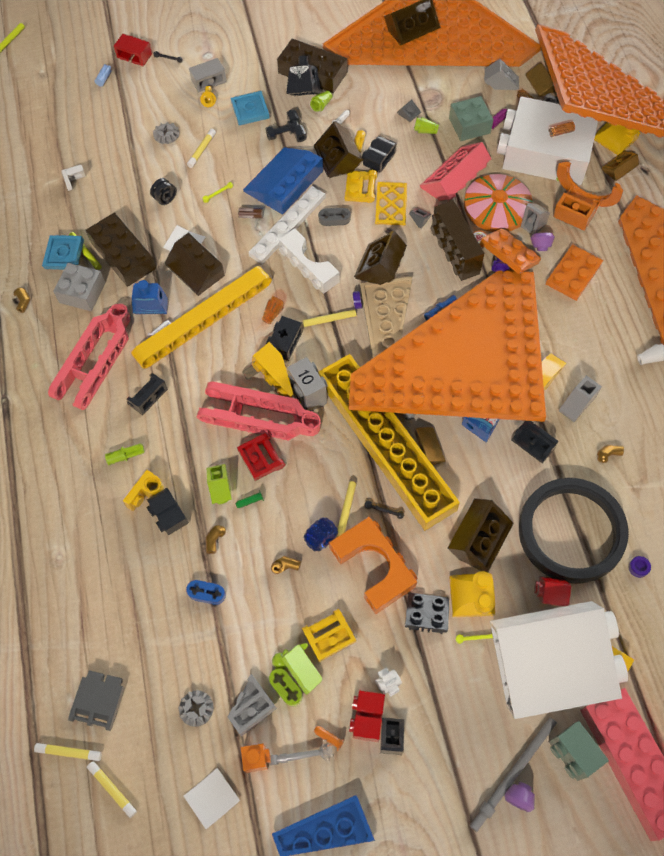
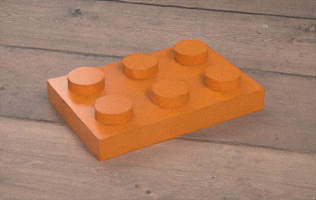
[480,228,541,274]
[546,244,604,301]

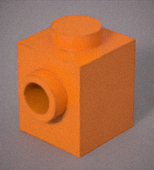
[241,743,271,773]

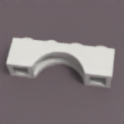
[279,228,340,294]

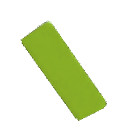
[282,645,322,695]

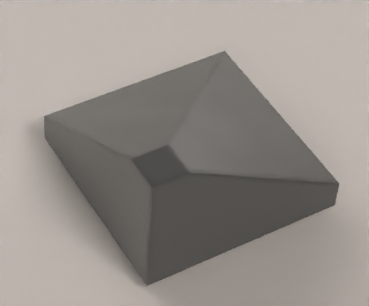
[397,100,422,122]
[409,207,431,229]

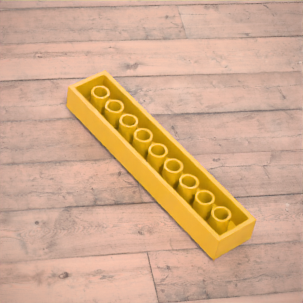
[318,354,460,531]

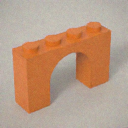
[329,517,418,614]

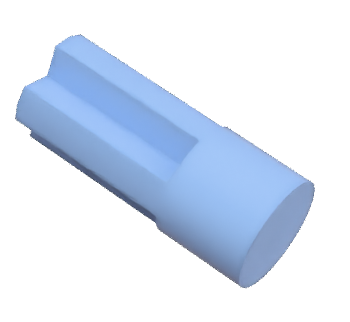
[95,64,112,87]

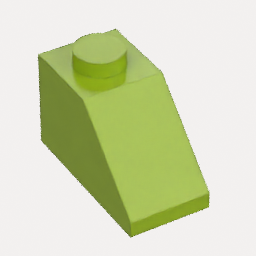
[206,464,232,504]

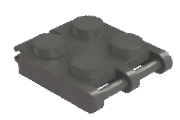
[68,670,125,731]

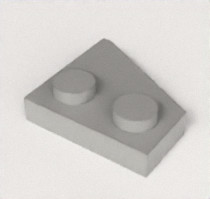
[228,674,277,737]

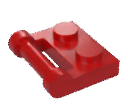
[237,433,286,481]

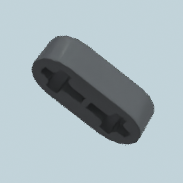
[318,208,351,226]

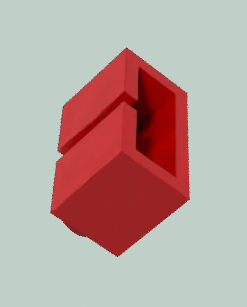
[114,33,152,67]
[534,576,572,607]
[349,690,385,742]

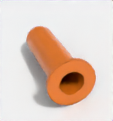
[314,726,345,751]

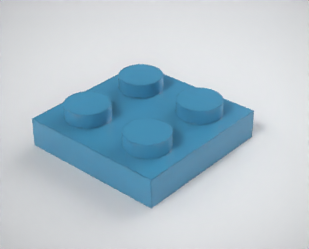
[231,91,270,126]
[42,235,84,270]

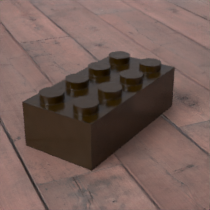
[277,38,347,94]
[431,200,485,281]
[85,212,156,287]

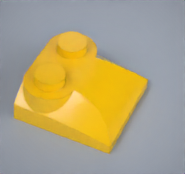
[594,122,640,156]
[449,571,495,617]

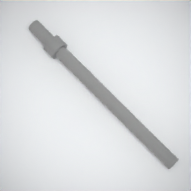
[470,718,557,832]

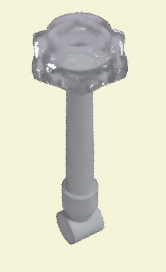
[270,739,334,766]

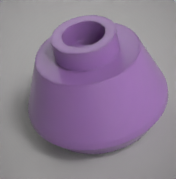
[530,233,555,251]
[504,782,535,812]

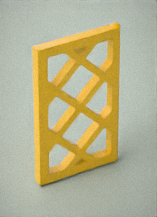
[375,182,407,226]

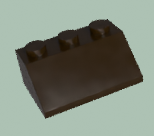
[384,0,441,45]
[313,121,363,178]
[354,231,407,285]
[164,232,225,296]
[448,498,514,573]

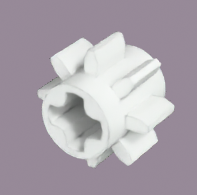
[375,667,402,697]

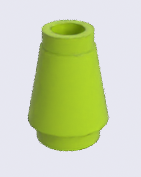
[310,91,332,112]
[414,117,439,134]

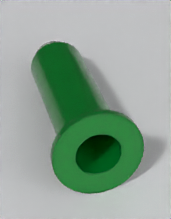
[235,490,264,508]

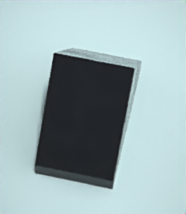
[380,717,404,756]

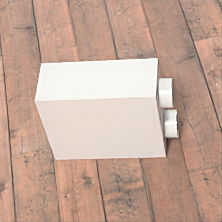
[497,97,598,185]
[490,601,628,719]

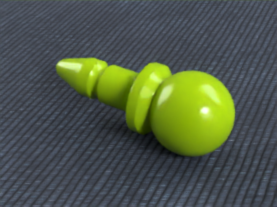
[272,643,308,669]

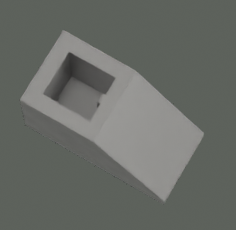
[559,375,602,422]

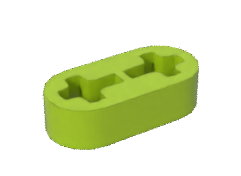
[269,668,303,707]

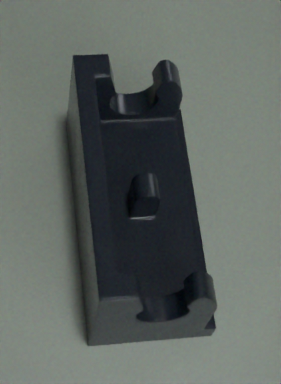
[126,373,168,416]
[511,421,559,464]

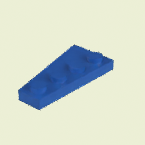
[272,795,375,856]

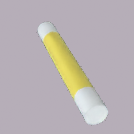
[187,129,216,168]
[34,743,102,761]
[87,761,137,818]

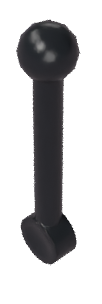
[153,51,183,63]
[364,501,404,519]

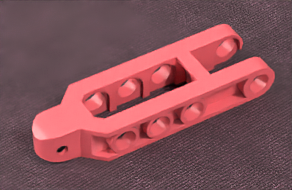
[48,304,131,410]
[196,381,321,441]

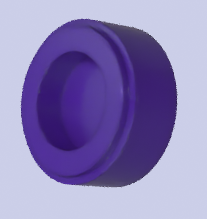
[353,291,362,309]
[628,556,651,578]

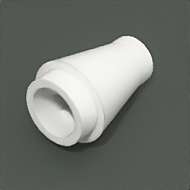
[637,344,664,365]

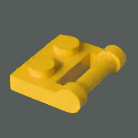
[345,170,378,203]
[301,608,357,662]

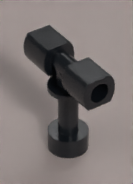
[265,109,306,142]

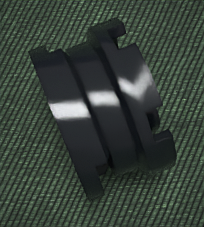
[150,178,177,205]

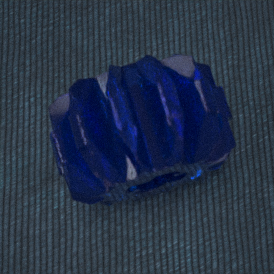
[303,517,338,552]

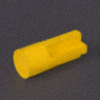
[354,130,366,153]

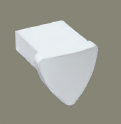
[61,164,86,191]

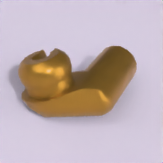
[13,287,30,313]
[597,445,624,463]

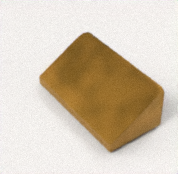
[525,63,555,97]
[602,151,639,181]
[415,427,446,465]

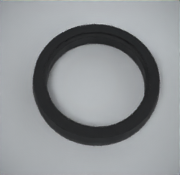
[519,478,629,584]

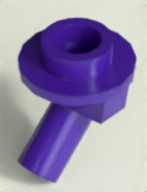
[491,256,509,272]

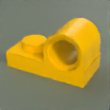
[123,470,164,511]

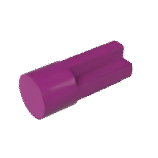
[492,108,508,129]

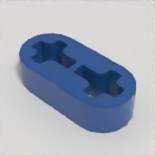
[186,580,226,605]

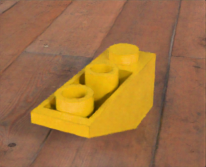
[252,342,293,398]

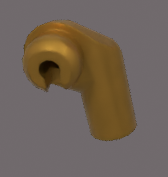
[206,525,226,554]
[271,556,301,574]

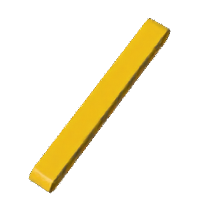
[131,266,272,369]

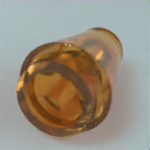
[262,296,284,324]

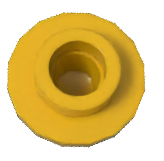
[200,86,216,107]

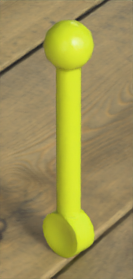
[202,182,233,203]
[456,634,493,644]

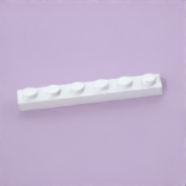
[248,186,326,265]

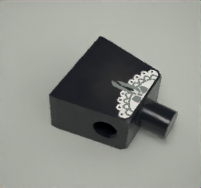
[286,56,320,96]

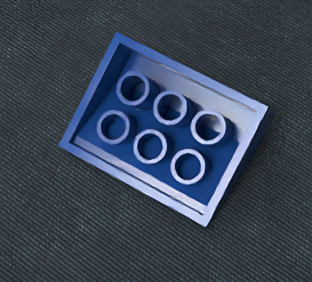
[243,147,323,215]

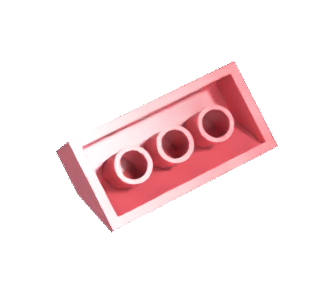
[419,142,491,201]

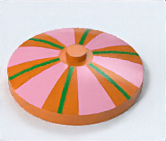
[464,174,533,232]

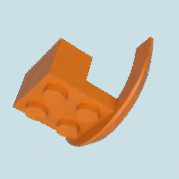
[554,162,623,231]

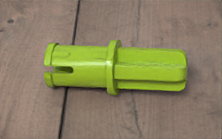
[105,444,145,465]

